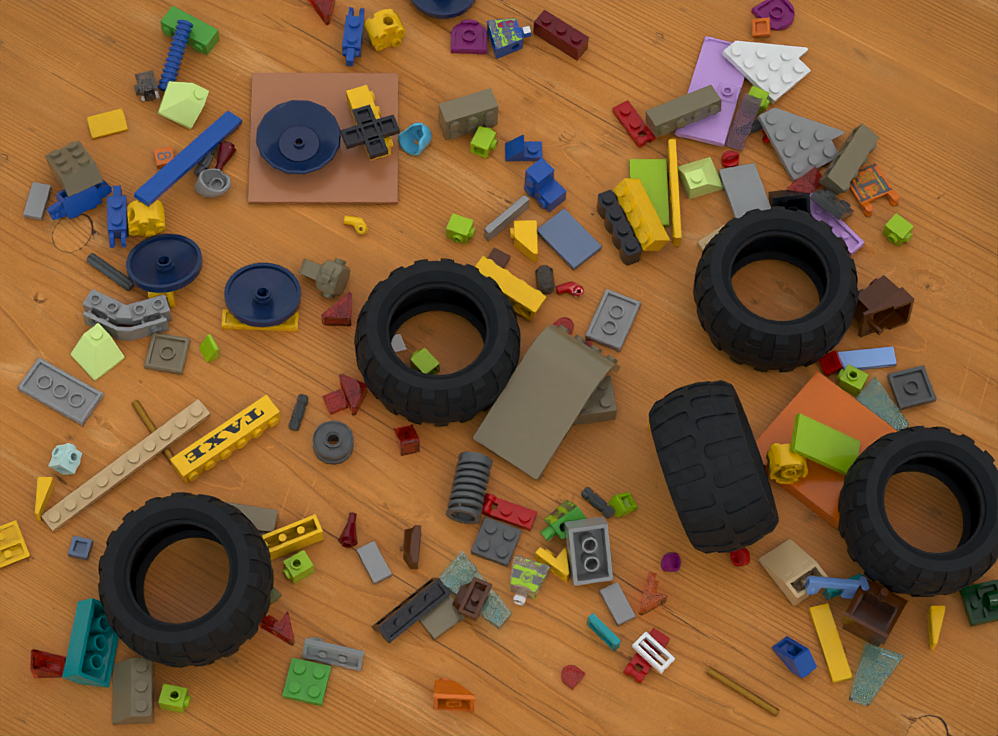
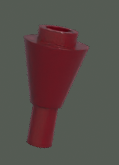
[215,141,237,171]
[338,512,358,548]

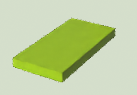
[629,159,670,228]
[790,413,860,476]

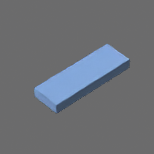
[838,347,897,372]

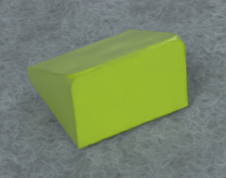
[199,334,220,362]
[609,492,638,518]

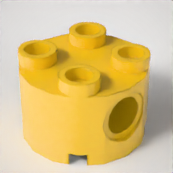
[364,9,406,51]
[127,200,166,239]
[766,443,808,484]

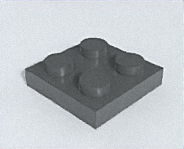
[810,189,854,220]
[887,365,936,411]
[471,517,522,567]

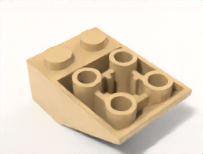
[758,539,828,606]

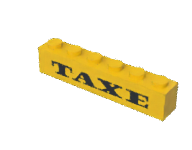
[170,395,281,484]

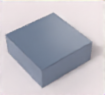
[68,536,93,561]

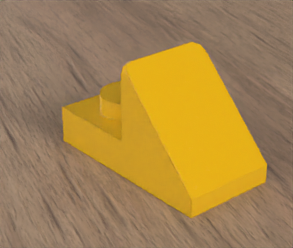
[534,547,569,582]

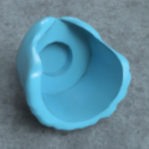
[398,122,432,156]

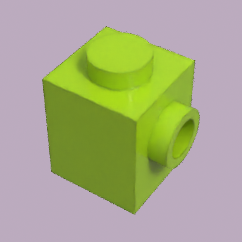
[743,86,770,117]
[470,126,498,159]
[446,213,476,244]
[882,213,914,247]
[410,347,440,375]
[837,364,869,397]
[282,550,315,584]
[158,683,191,713]

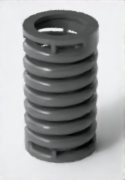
[446,451,493,524]

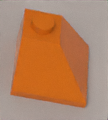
[434,678,475,711]

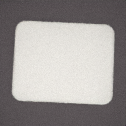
[391,334,407,352]

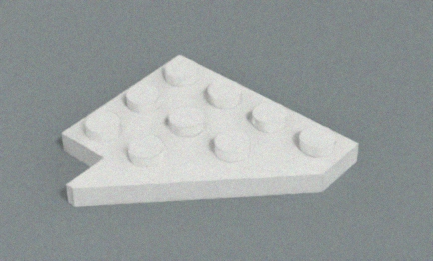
[722,41,811,104]

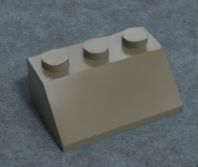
[112,657,154,725]

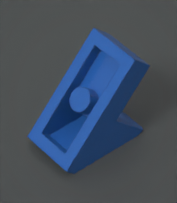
[505,135,542,161]

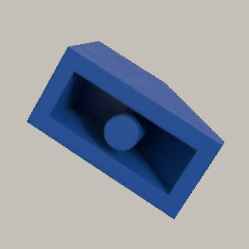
[772,636,817,678]

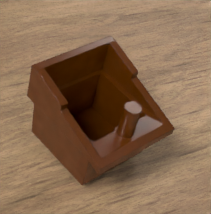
[854,275,914,338]
[841,579,908,648]

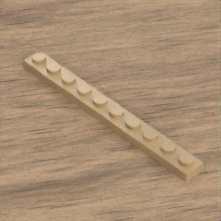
[41,399,211,533]

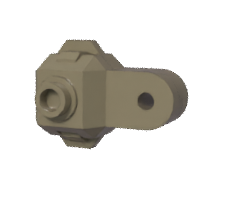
[299,258,350,299]

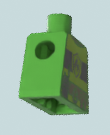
[540,500,587,542]

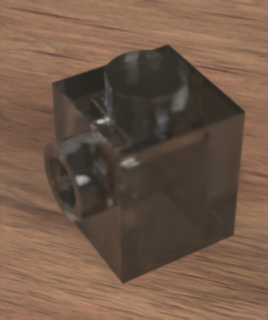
[134,70,160,102]

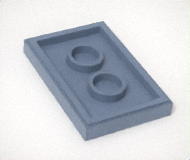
[537,209,602,271]

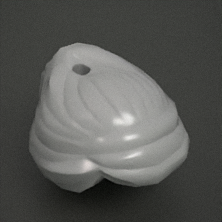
[194,168,231,198]

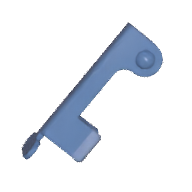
[804,576,869,599]

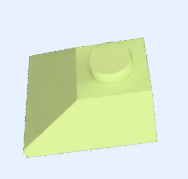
[158,81,209,129]
[677,157,723,199]
[71,323,125,381]

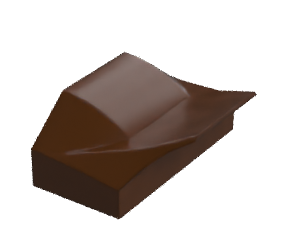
[403,525,421,569]
[452,577,492,621]

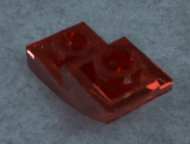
[786,166,822,193]

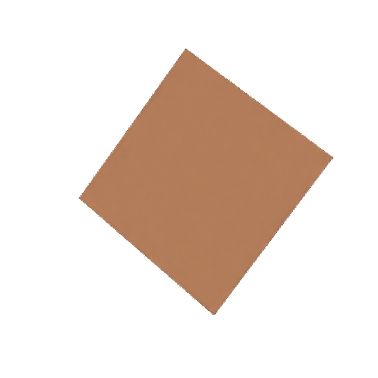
[248,73,398,204]

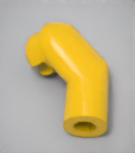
[344,215,368,235]

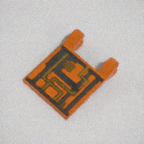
[849,163,899,217]

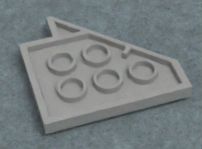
[757,108,844,182]

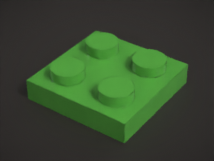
[282,658,332,706]

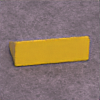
[87,109,128,139]

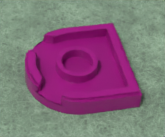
[751,0,795,31]
[451,19,487,54]

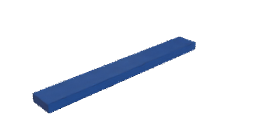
[134,111,242,207]

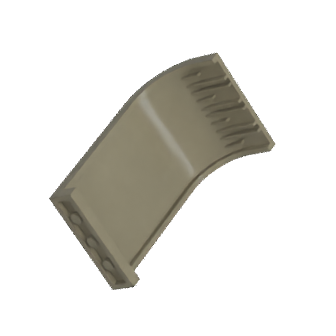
[473,324,620,481]

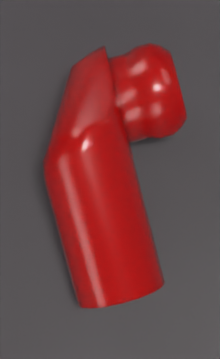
[555,281,584,297]

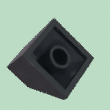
[768,190,811,217]

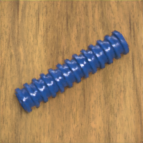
[157,20,193,92]

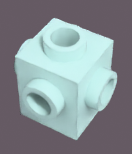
[48,443,82,475]

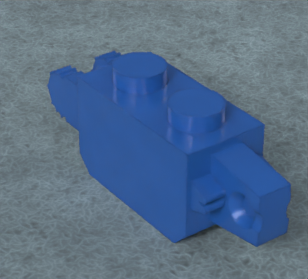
[342,7,365,66]
[47,180,112,220]
[107,185,129,248]

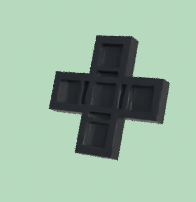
[341,105,400,159]

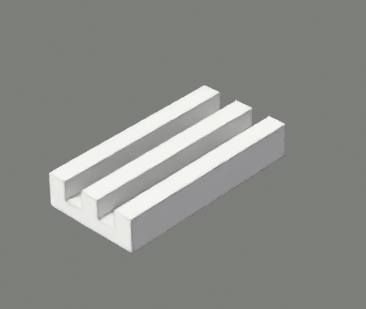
[632,632,675,674]

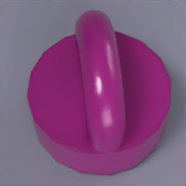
[661,552,681,572]

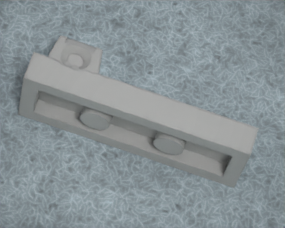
[302,636,365,671]

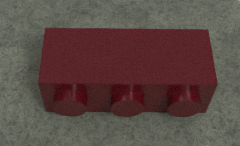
[533,9,589,61]

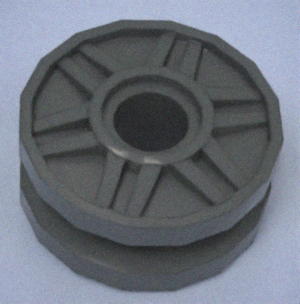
[313,420,354,465]

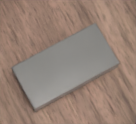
[23,182,52,221]
[356,541,392,585]
[599,582,636,627]

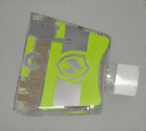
[509,554,551,605]

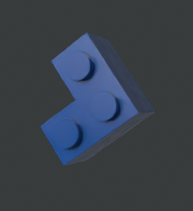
[524,158,566,213]

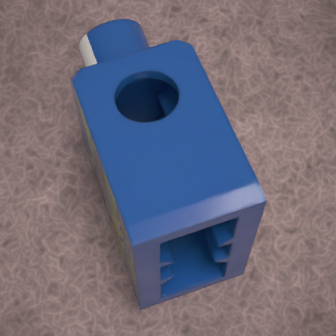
[487,18,531,59]

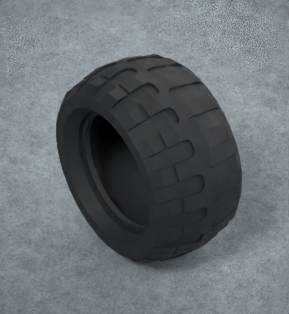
[693,206,859,373]
[354,258,521,427]
[649,380,779,554]
[838,426,998,597]
[98,492,274,668]

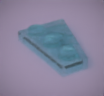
[856,377,909,431]
[849,643,904,706]

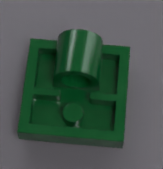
[959,579,998,627]

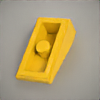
[35,477,55,521]
[927,606,946,650]

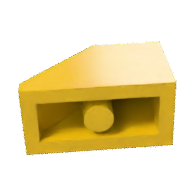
[510,220,538,262]

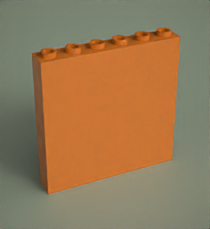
[756,371,898,530]

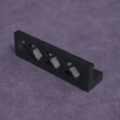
[371,578,451,643]

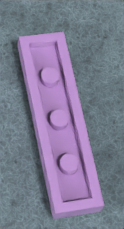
[810,192,865,257]

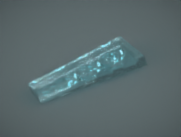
[439,550,512,629]

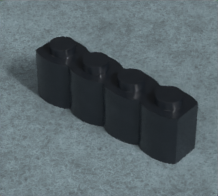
[597,190,641,266]

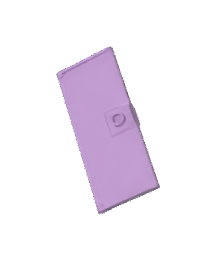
[674,36,745,147]

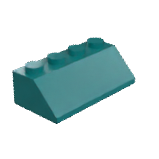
[62,598,119,688]

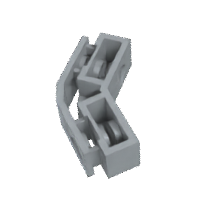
[83,289,172,341]

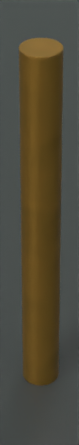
[131,400,174,464]
[707,667,780,717]

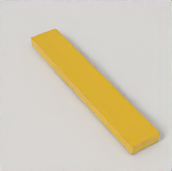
[667,139,682,246]

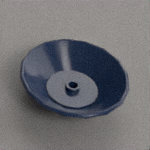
[256,100,341,174]

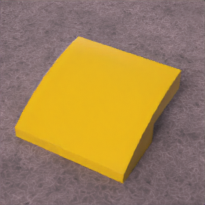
[0,520,30,568]

